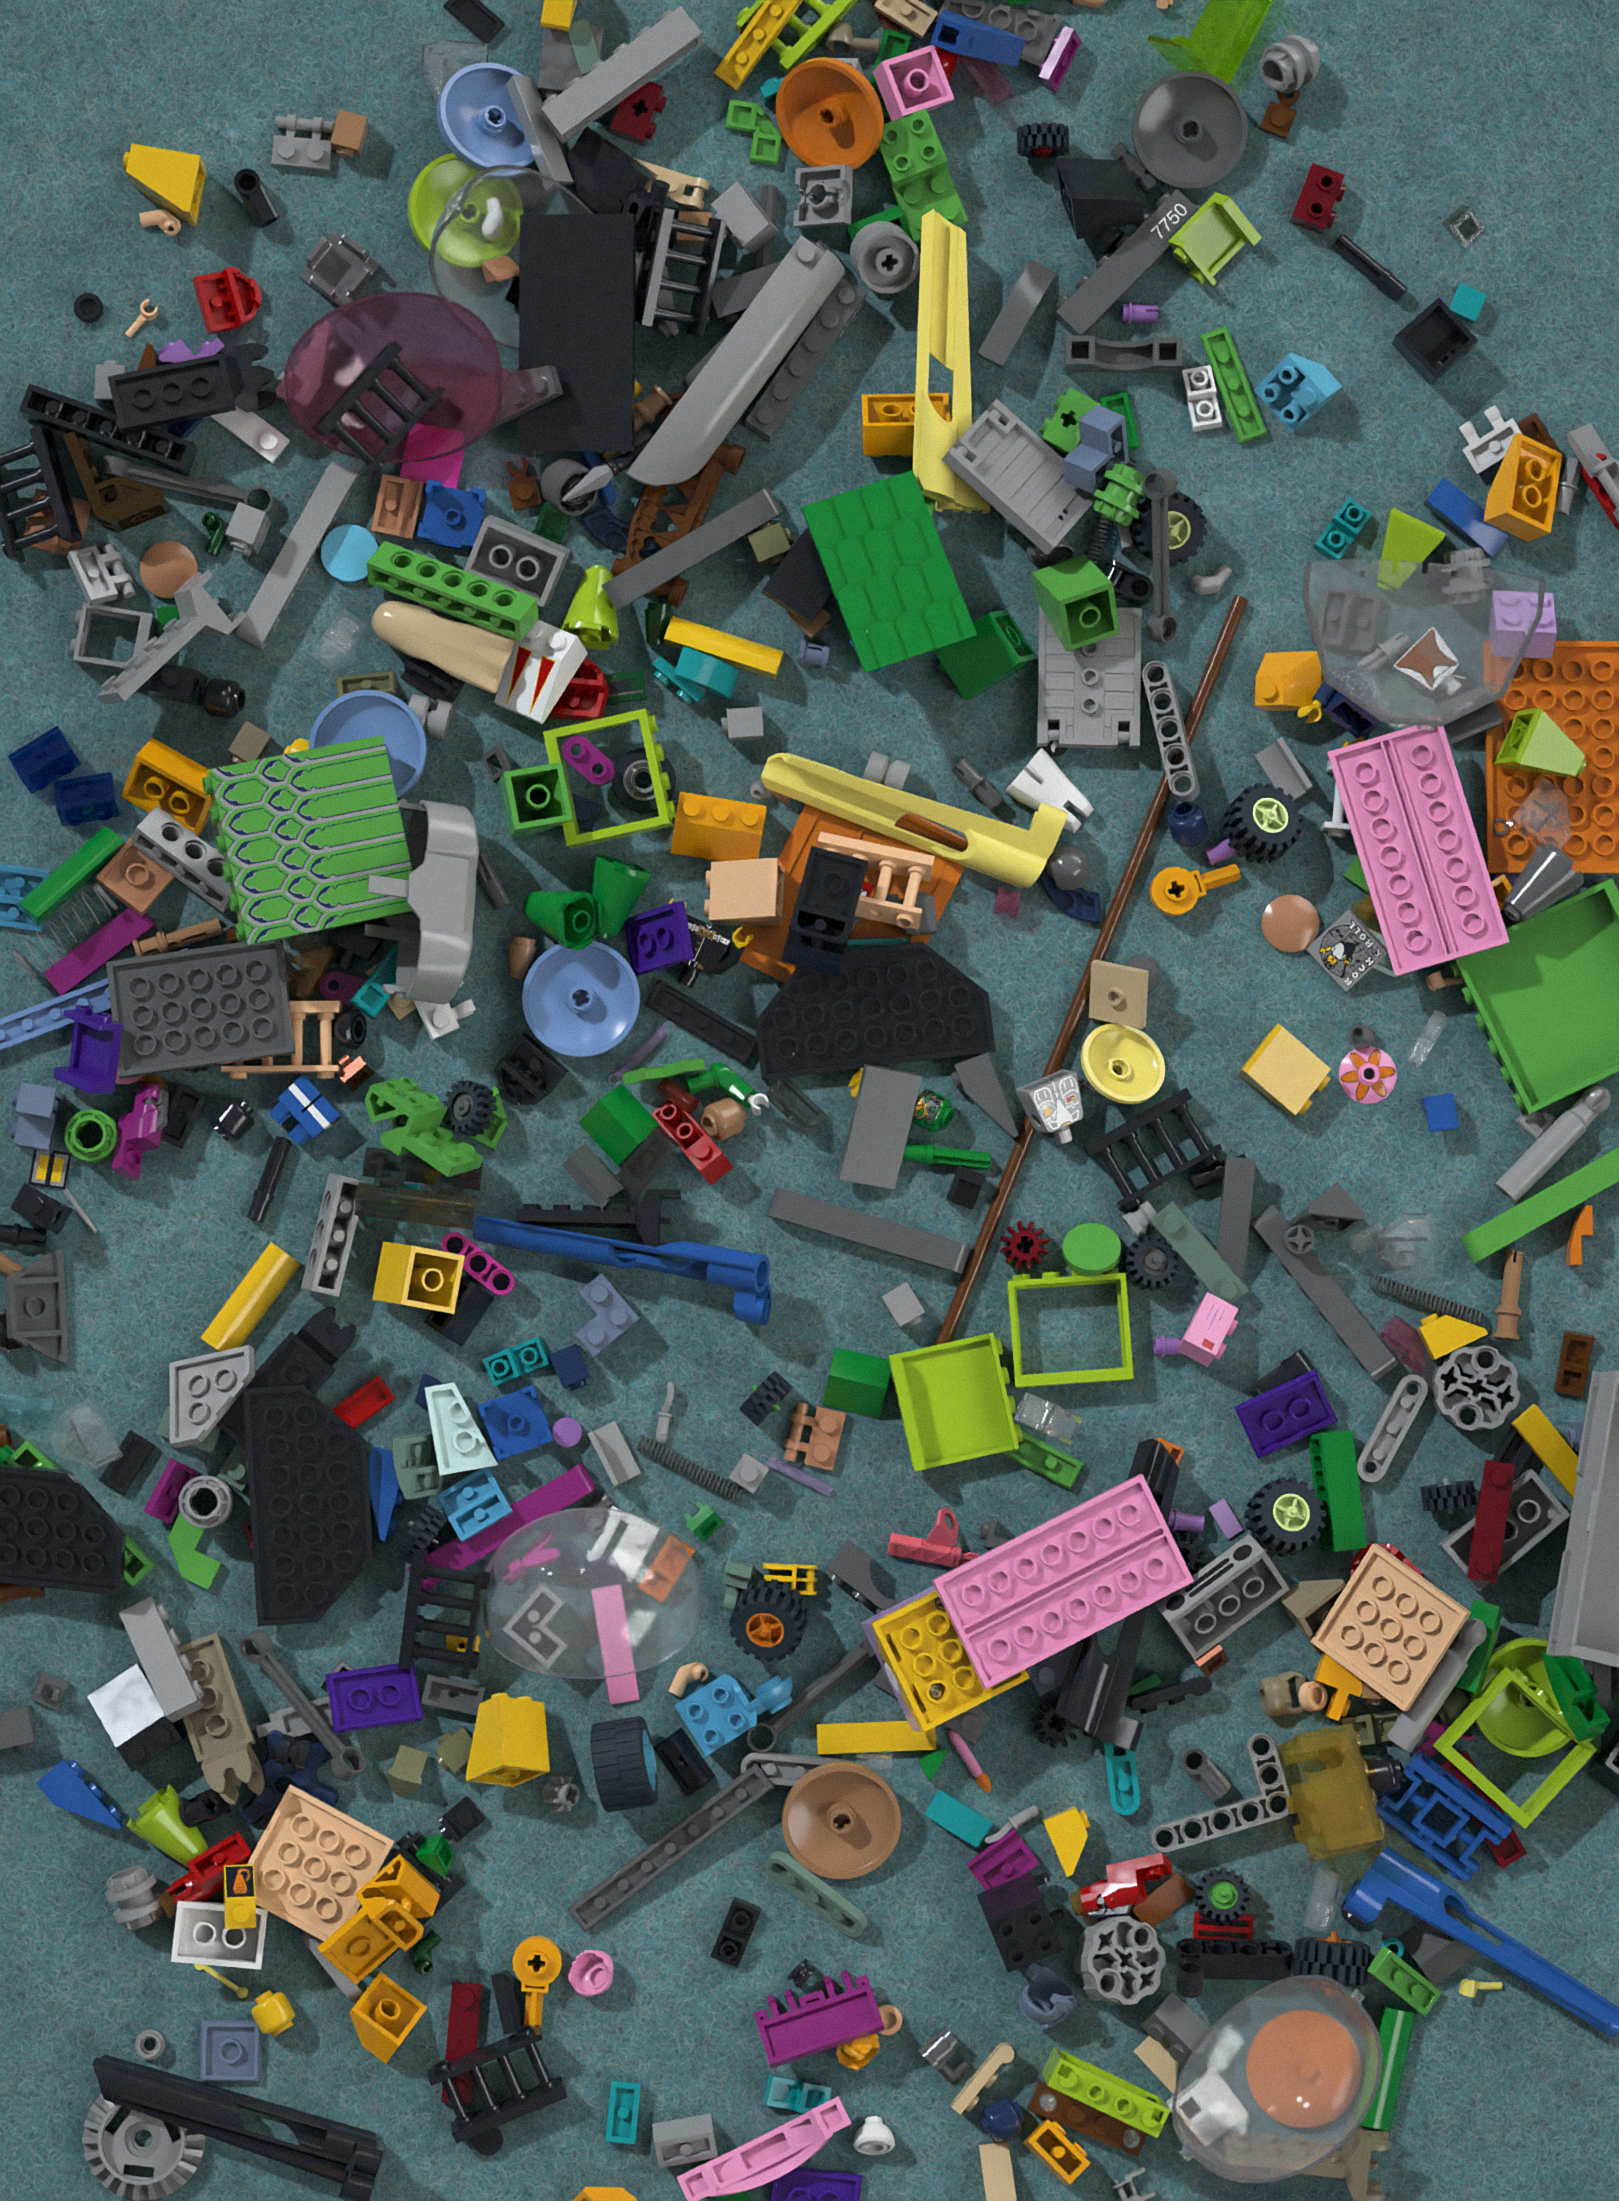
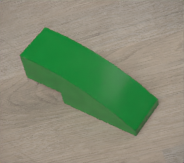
[1542,1650,1610,1742]

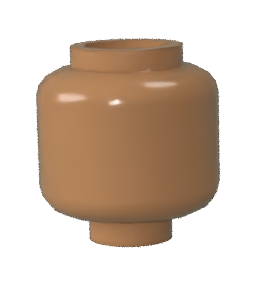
[701,1098,746,1140]

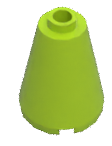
[561,565,619,650]
[127,1784,208,1867]

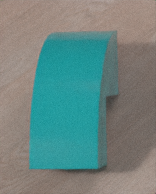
[674,646,739,701]

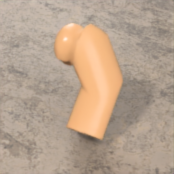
[139,209,181,236]
[668,1662,709,1697]

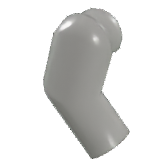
[1189,563,1232,595]

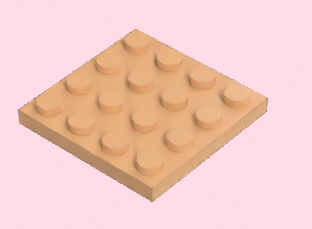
[1310,1543,1471,1711]
[247,1784,396,1941]

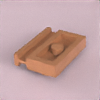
[371,474,425,541]

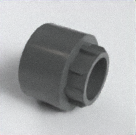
[541,458,599,516]

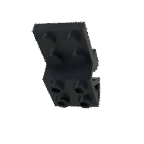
[782,846,869,977]

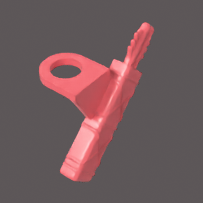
[887,1507,980,1568]

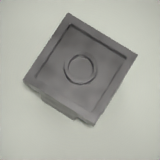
[299,230,381,312]

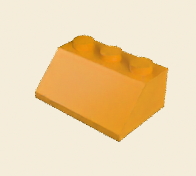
[861,393,951,457]
[121,738,213,837]
[671,792,767,862]

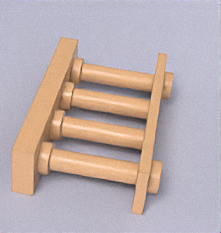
[817,832,935,930]
[221,1001,343,1080]

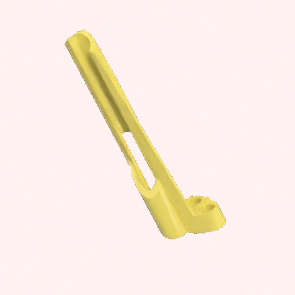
[913,209,991,514]
[761,753,1068,888]

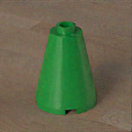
[592,855,652,939]
[522,891,603,950]

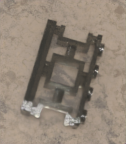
[355,1147,483,1230]

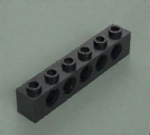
[19,383,198,476]

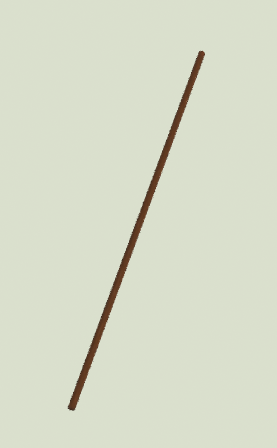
[934,595,1248,1345]

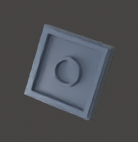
[200,2020,261,2082]

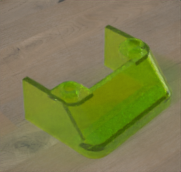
[1147,0,1274,85]

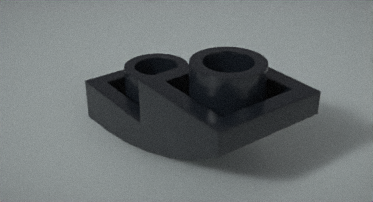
[710,1897,762,1968]

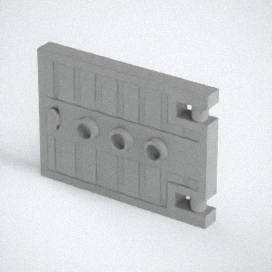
[941,399,1096,555]
[1037,606,1142,749]

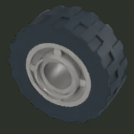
[612,748,676,814]

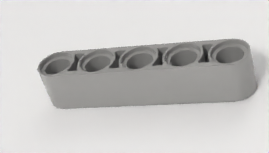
[1142,661,1200,802]

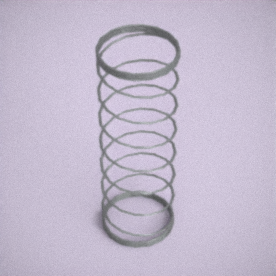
[12,881,119,979]

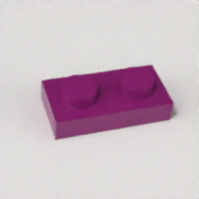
[1038,26,1082,92]
[143,1458,198,1524]

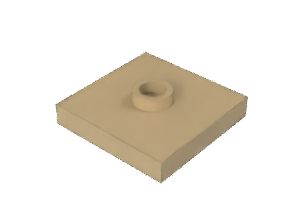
[1089,960,1149,1029]

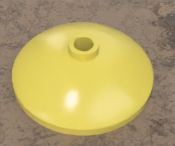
[1081,1023,1165,1104]

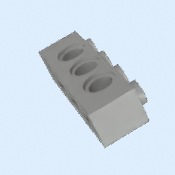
[130,806,232,913]
[301,1173,367,1297]

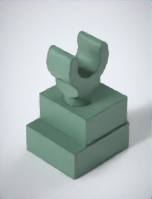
[722,1559,754,1611]

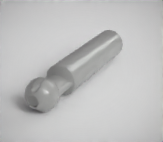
[1495,1084,1610,1204]
[1387,1618,1487,1752]

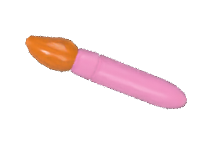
[949,1730,992,1793]

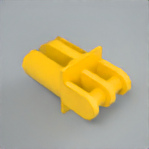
[762,1563,818,1595]

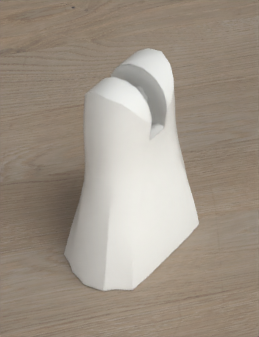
[1005,748,1094,833]

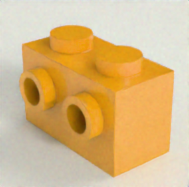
[1022,2120,1090,2186]

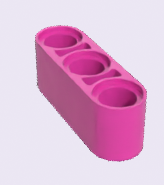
[441,1232,516,1296]

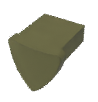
[386,1744,429,1797]

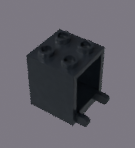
[976,1872,1064,1973]

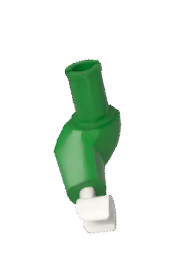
[685,1063,769,1116]

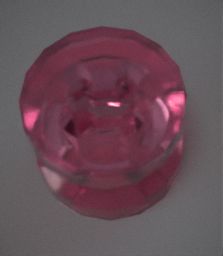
[993,886,1022,919]

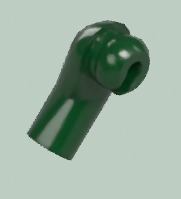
[202,512,227,557]
[413,1929,442,1975]

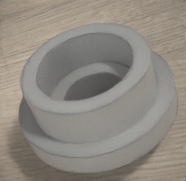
[135,2029,165,2060]

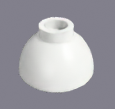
[853,2116,895,2155]

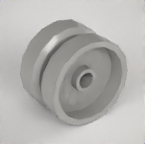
[850,221,920,293]

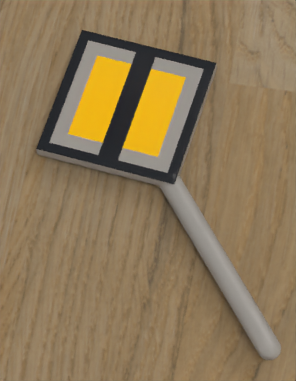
[28,1150,97,1233]

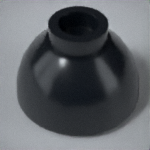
[332,1009,367,1050]

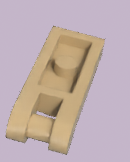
[634,158,711,211]
[950,2042,1014,2115]

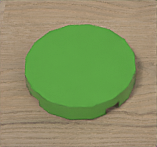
[1062,1223,1121,1276]

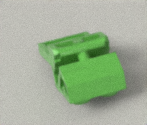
[877,108,968,244]
[365,1077,484,1177]

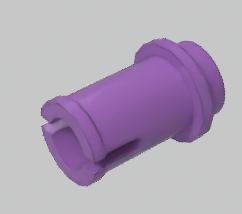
[1121,301,1158,325]
[1204,839,1238,865]
[1153,1335,1184,1358]
[1167,1509,1204,1534]

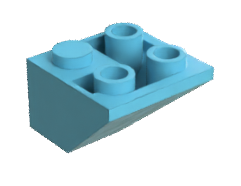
[1253,353,1342,433]

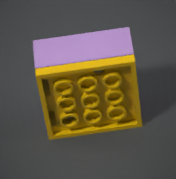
[861,1585,1030,1732]

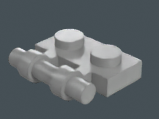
[271,114,334,171]
[67,544,135,606]

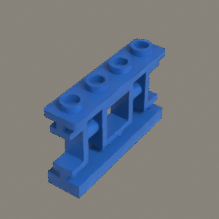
[1373,1749,1513,1883]

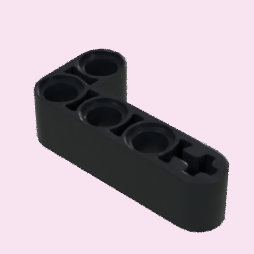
[1174,1938,1292,1998]

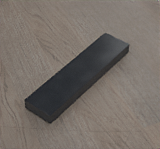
[644,980,757,1065]

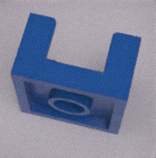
[417,479,487,552]
[477,1385,555,1461]

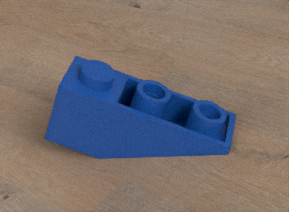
[930,10,1027,67]
[368,1446,404,1541]
[36,1758,125,1830]

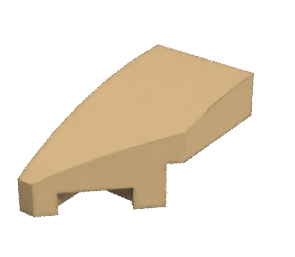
[1134,2036,1179,2095]

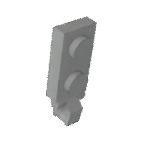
[256,1696,333,1738]

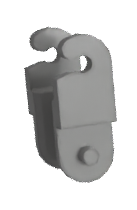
[1111,2166,1157,2201]

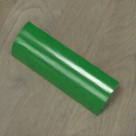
[17,826,124,927]
[1307,1430,1367,1552]
[1356,2004,1417,2131]

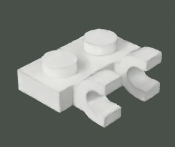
[1459,405,1523,474]
[413,980,476,1040]

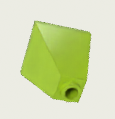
[1377,507,1446,593]
[1494,708,1586,777]

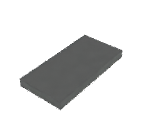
[837,1064,922,1190]

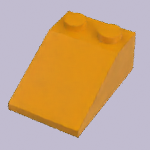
[1484,433,1562,542]

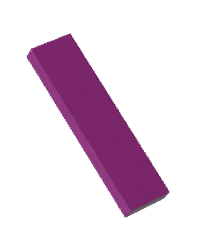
[43,908,156,996]

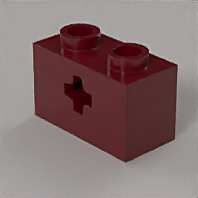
[610,81,667,146]

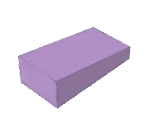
[1208,1498,1243,1539]

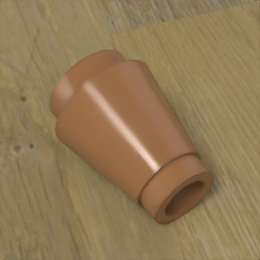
[509,935,538,979]

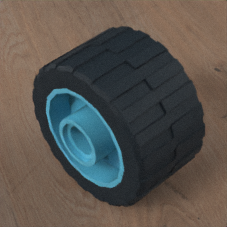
[590,1716,658,1813]

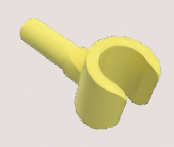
[1459,1979,1502,1998]

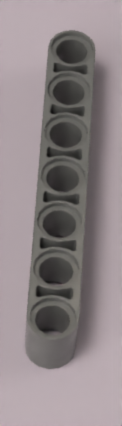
[601,487,783,611]
[767,1188,971,1274]
[1250,1204,1398,1383]

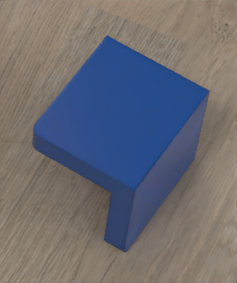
[1421,1093,1459,1132]

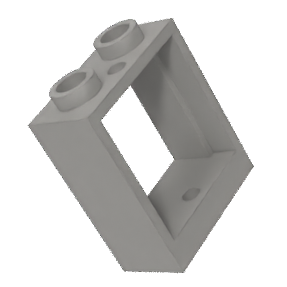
[70,603,156,672]

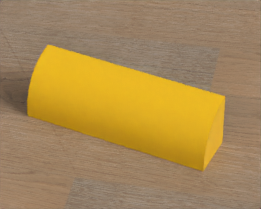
[664,616,784,680]
[200,1242,301,1352]

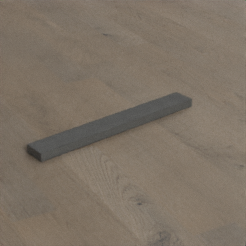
[567,1763,774,1933]

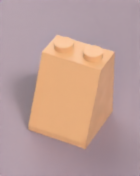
[704,858,785,927]

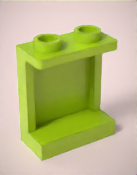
[1168,192,1262,287]

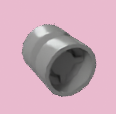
[408,693,454,740]
[863,751,911,791]

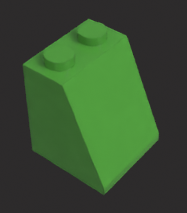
[1031,554,1120,652]
[498,762,573,839]

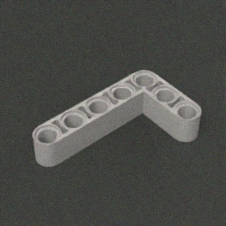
[1150,1733,1292,1852]

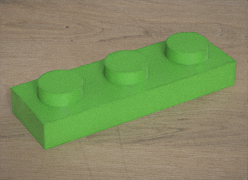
[1366,1946,1442,2017]

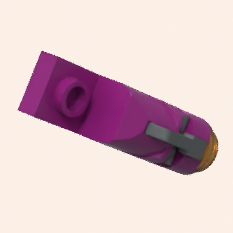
[112,1074,169,1180]

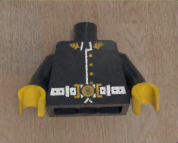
[668,898,754,989]

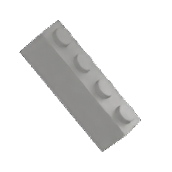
[119,1597,205,1723]

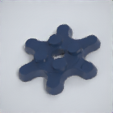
[241,1730,339,1824]

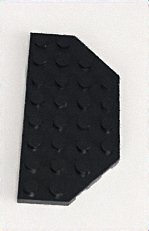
[755,941,996,1080]
[243,1384,374,1627]
[0,1463,126,1596]

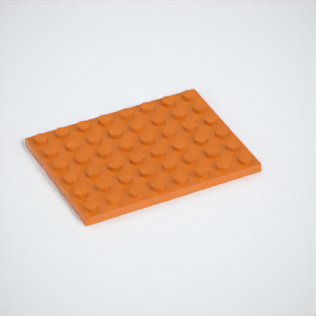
[1484,641,1619,874]

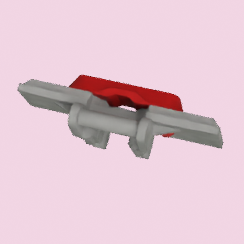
[1566,423,1619,529]

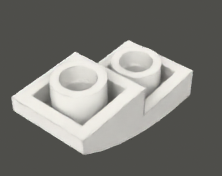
[1182,365,1222,432]

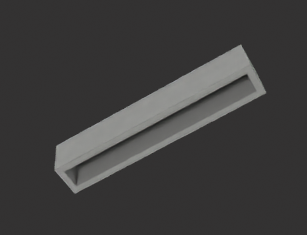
[541,6,702,144]

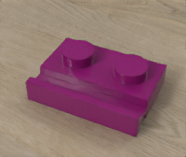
[966,1828,1039,1891]

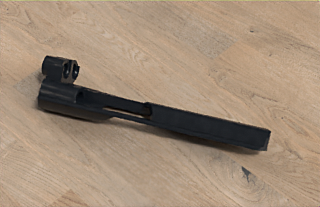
[1055,1438,1180,1752]
[92,2055,384,2201]

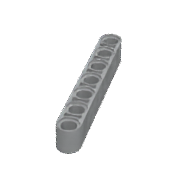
[236,461,359,649]

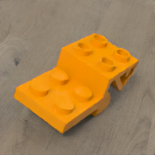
[317,1854,440,1985]

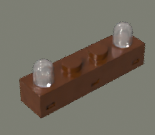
[1027,2079,1148,2157]

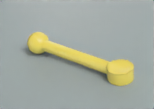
[194,1964,248,1998]

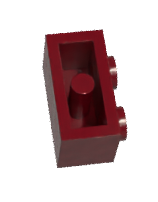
[1289,163,1347,235]

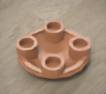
[140,541,198,599]
[1261,894,1320,953]

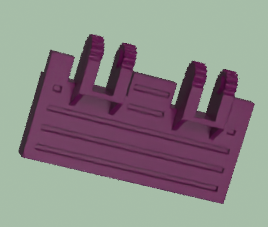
[754,1970,885,2069]

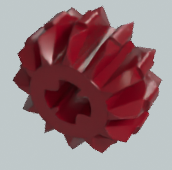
[1000,1221,1049,1271]

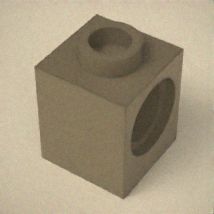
[228,720,274,764]

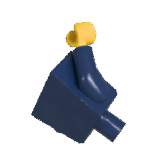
[1298,666,1381,747]

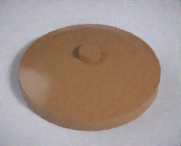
[782,1762,901,1879]

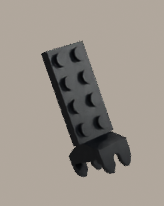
[108,343,276,434]
[516,1189,681,1247]
[216,1307,356,1451]

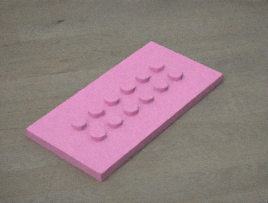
[1327,718,1509,977]
[931,1474,1194,1689]

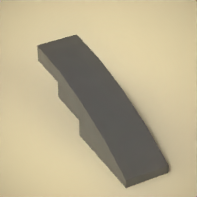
[977,259,1056,369]
[1216,1156,1256,1280]

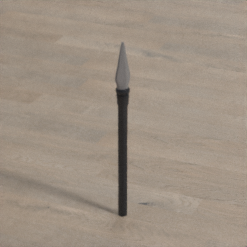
[562,435,654,502]

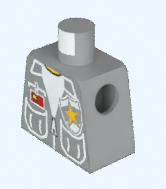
[1016,1069,1083,1144]

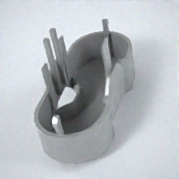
[364,799,479,1005]

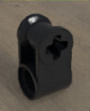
[1104,559,1153,606]
[179,1788,232,1828]

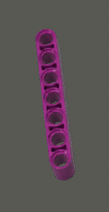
[407,1463,598,1590]

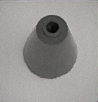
[1503,842,1584,922]

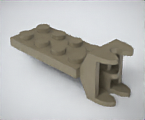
[178,1632,265,1805]
[1221,2126,1392,2201]

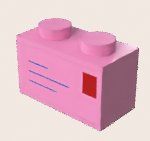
[1176,1292,1238,1367]

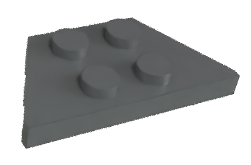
[4,1249,68,1363]

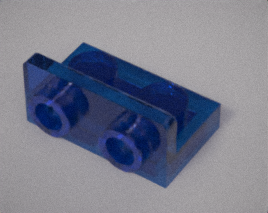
[8,725,81,794]
[54,772,120,826]

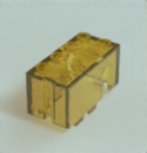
[1278,1723,1385,1863]

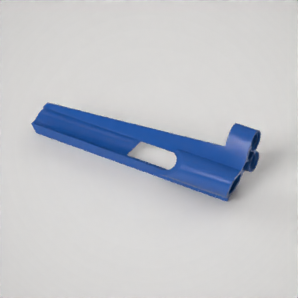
[472,1215,772,1326]
[1343,1846,1619,2037]

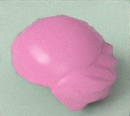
[568,1950,614,1997]

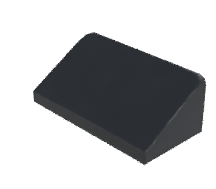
[653,1727,715,1796]

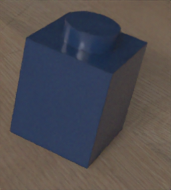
[549,1344,591,1391]

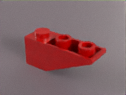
[651,1095,733,1186]

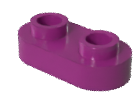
[562,736,615,786]
[319,971,367,1008]

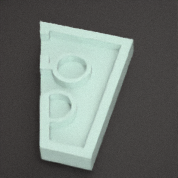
[424,1383,498,1475]

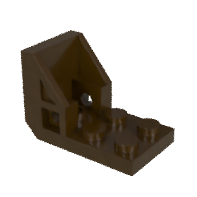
[63,431,172,533]

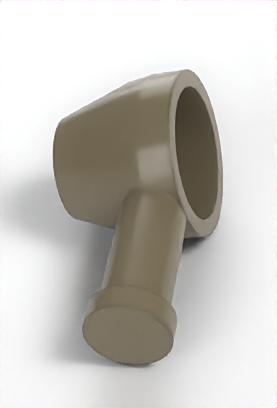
[825,22,880,54]

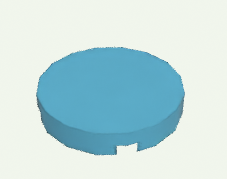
[321,524,378,583]

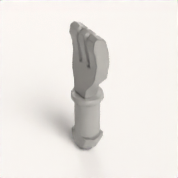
[655,1381,674,1444]
[983,1805,1039,1844]

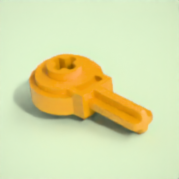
[1149,864,1241,917]
[512,1935,563,2028]

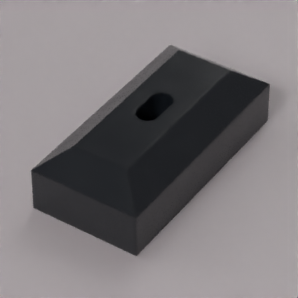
[161,1083,208,1149]
[1491,1413,1533,1479]
[491,1970,523,2034]

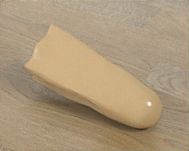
[371,601,515,694]

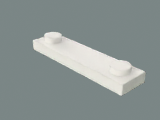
[210,406,290,464]

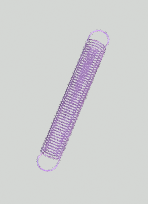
[609,1021,674,1085]
[760,1455,839,1497]

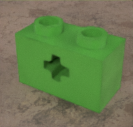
[1039,387,1101,457]

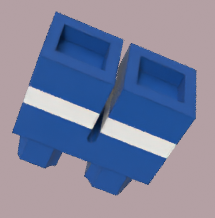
[270,1074,342,1146]

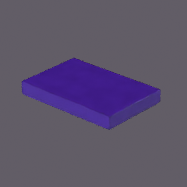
[624,901,694,976]
[1234,1369,1338,1459]
[325,1661,423,1734]
[769,2167,862,2201]

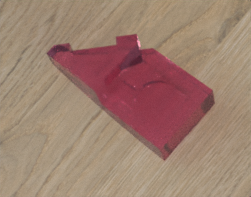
[1379,1314,1426,1374]

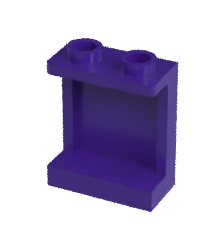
[54,1005,123,1094]

